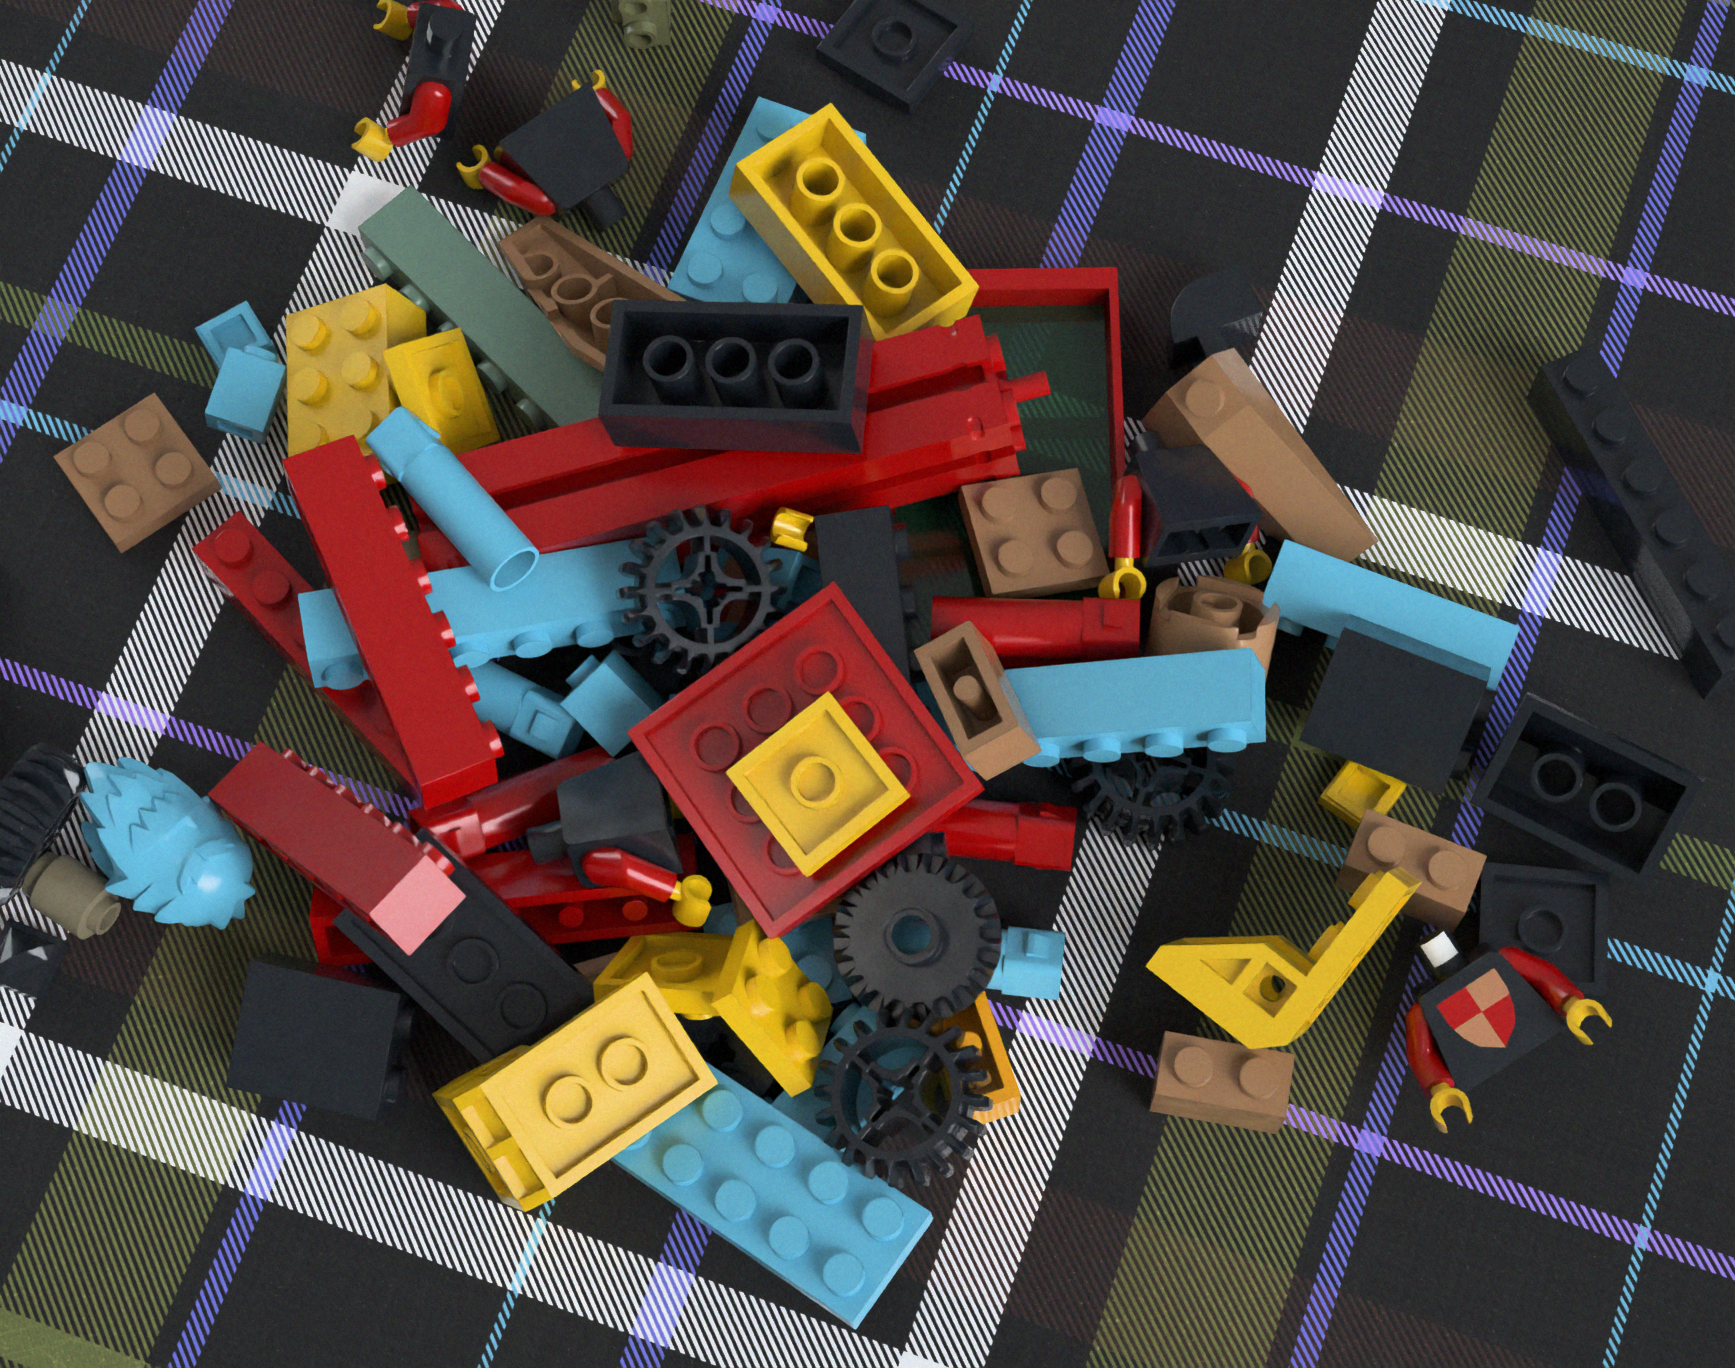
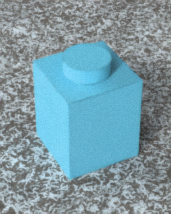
[205,345,287,445]
[560,649,666,757]

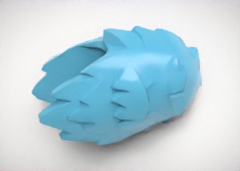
[79,757,256,930]

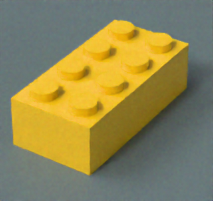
[728,103,979,342]

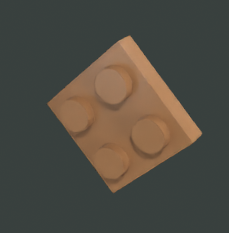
[54,392,222,554]
[957,468,1110,599]

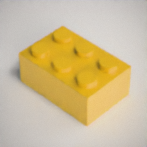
[286,283,427,485]

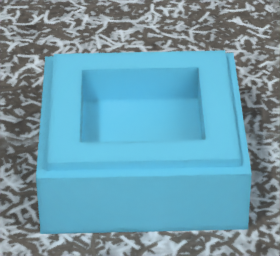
[195,300,278,371]

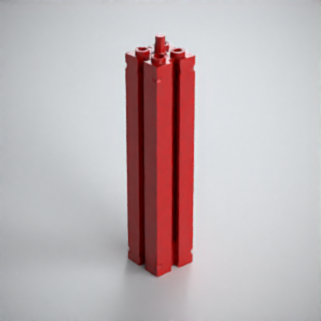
[409,314,1051,573]

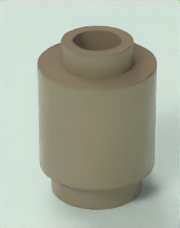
[22,852,121,939]

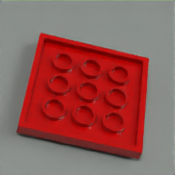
[627,581,985,940]

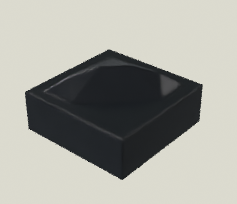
[0,918,70,1003]

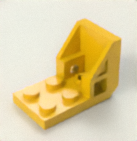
[1145,866,1422,1049]
[432,971,718,1212]

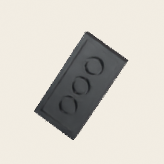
[332,825,595,1064]

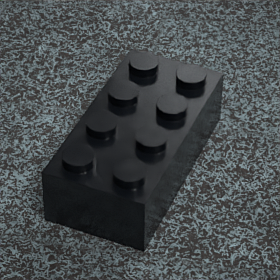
[598,299,874,454]

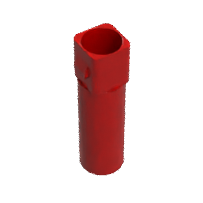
[931,596,1140,663]
[407,745,614,861]
[935,798,1077,871]

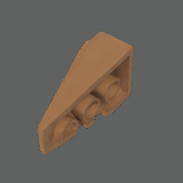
[498,216,687,373]
[1141,348,1379,563]

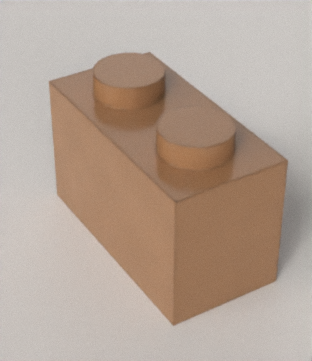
[914,620,1042,781]
[1334,808,1487,933]
[1149,1031,1295,1134]

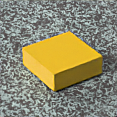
[1318,760,1407,829]

